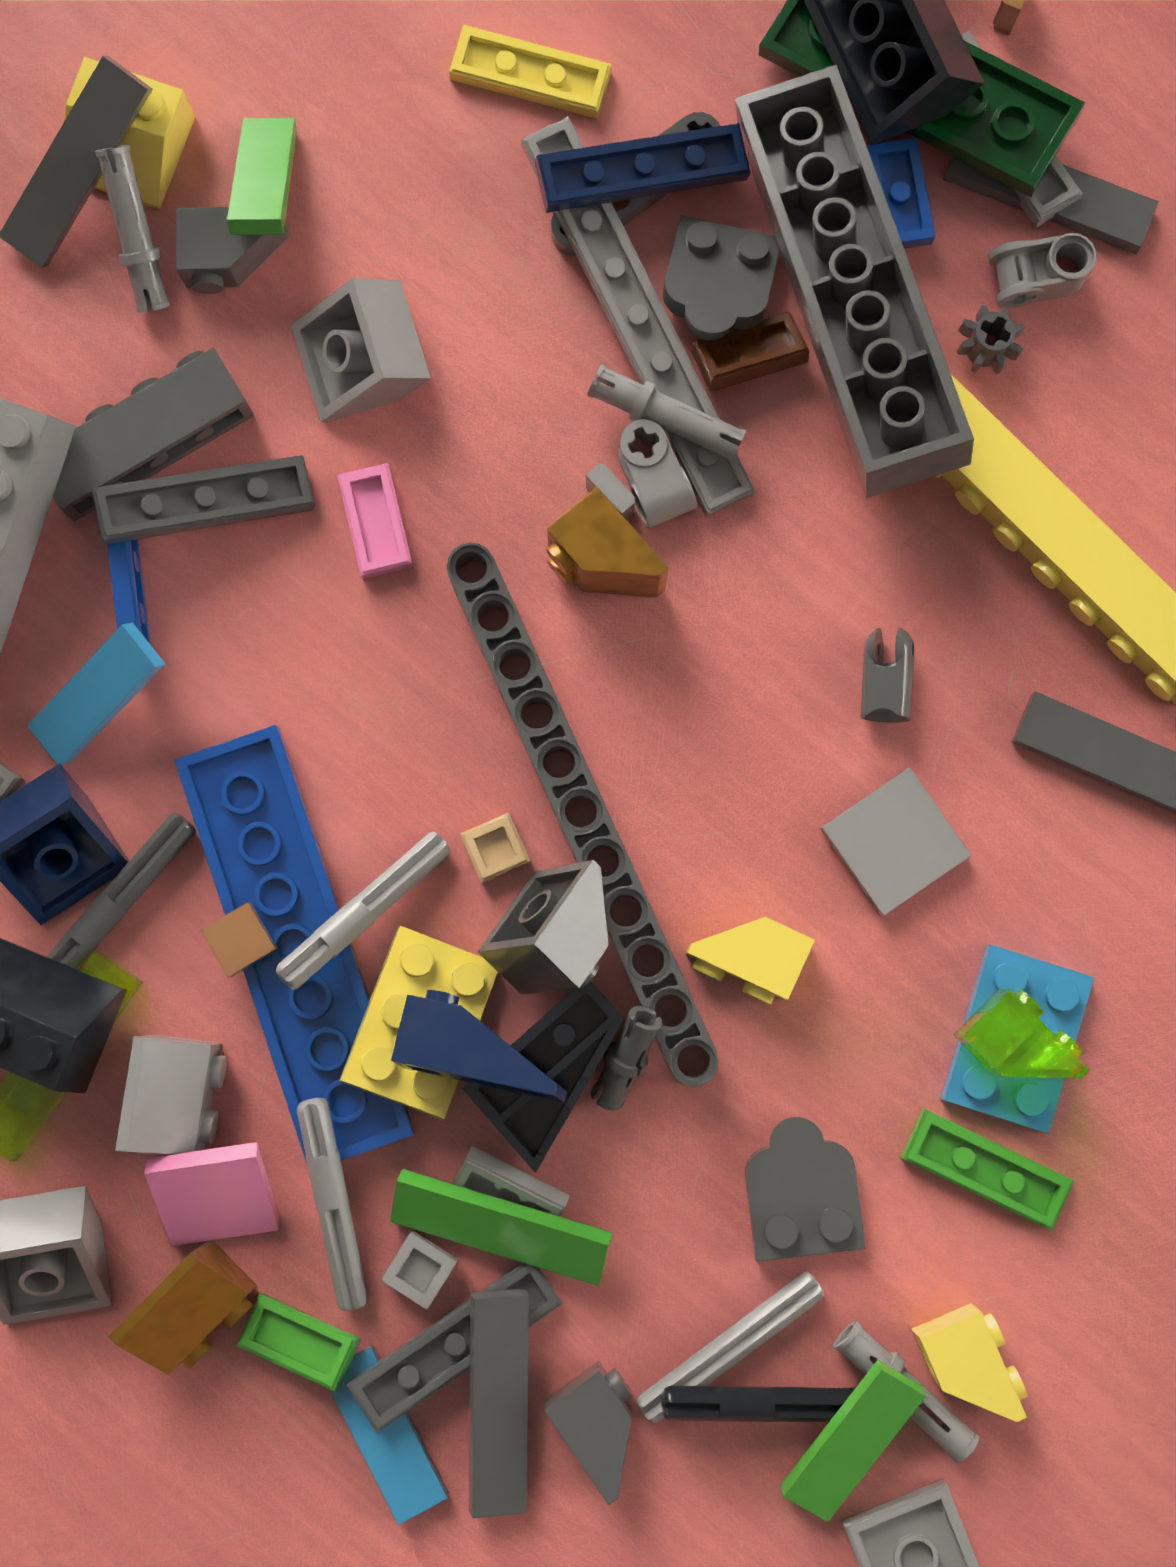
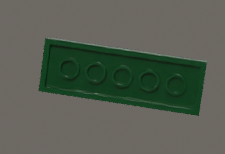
[758,0,1085,197]

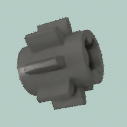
[957,305,1024,374]

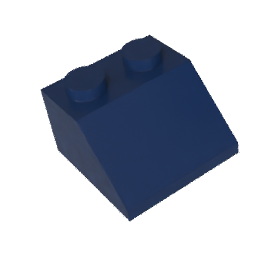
[0,763,129,925]

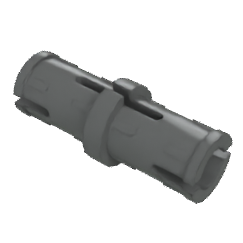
[591,1006,662,1111]

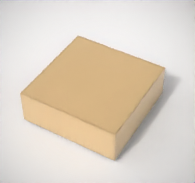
[460,813,531,884]

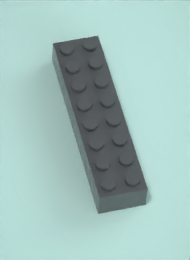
[735,65,974,498]

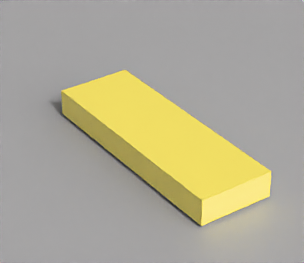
[449,25,612,119]

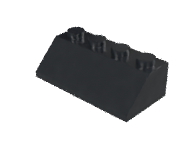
[804,0,985,143]
[0,937,127,1093]

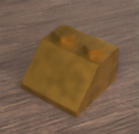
[546,487,669,597]
[108,1240,257,1375]

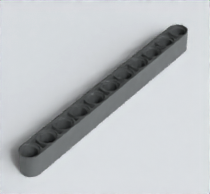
[447,543,719,1087]

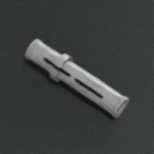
[95,144,170,313]
[587,364,747,462]
[833,1321,980,1463]

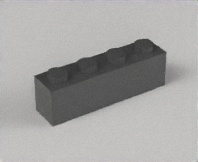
[53,347,254,522]

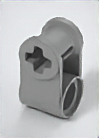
[988,233,1096,308]
[618,419,697,529]

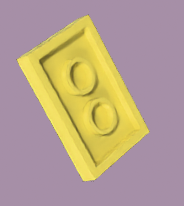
[339,926,498,1119]

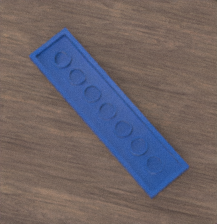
[174,725,415,1163]

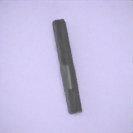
[47,813,196,969]

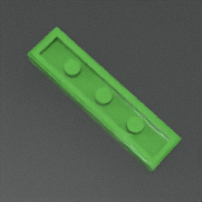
[390,1169,613,1286]

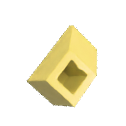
[686,917,815,1005]
[912,1303,1028,1422]

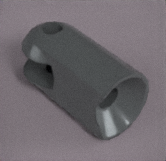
[861,628,914,723]

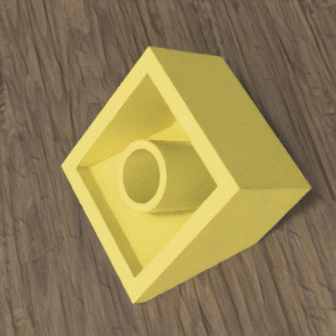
[65,57,195,210]

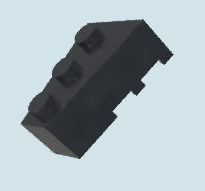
[462,981,624,1173]

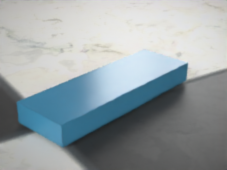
[27,622,166,766]
[329,1345,449,1525]

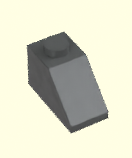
[176,207,289,294]
[544,1361,634,1505]

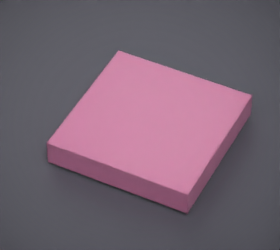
[144,1142,280,1247]

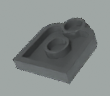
[663,215,779,341]
[745,1117,866,1262]

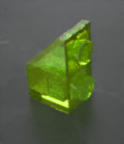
[953,989,1090,1078]

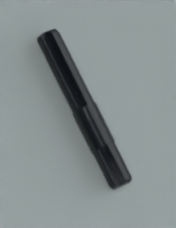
[661,1386,855,1422]

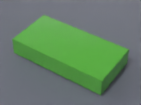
[236,1293,361,1391]

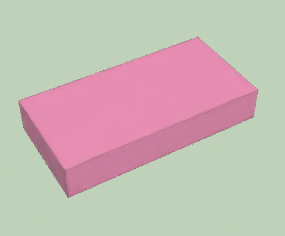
[337,463,414,579]

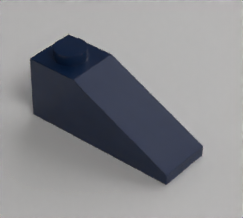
[391,989,567,1103]

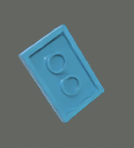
[941,944,1095,1134]

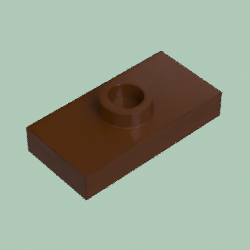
[692,312,809,392]

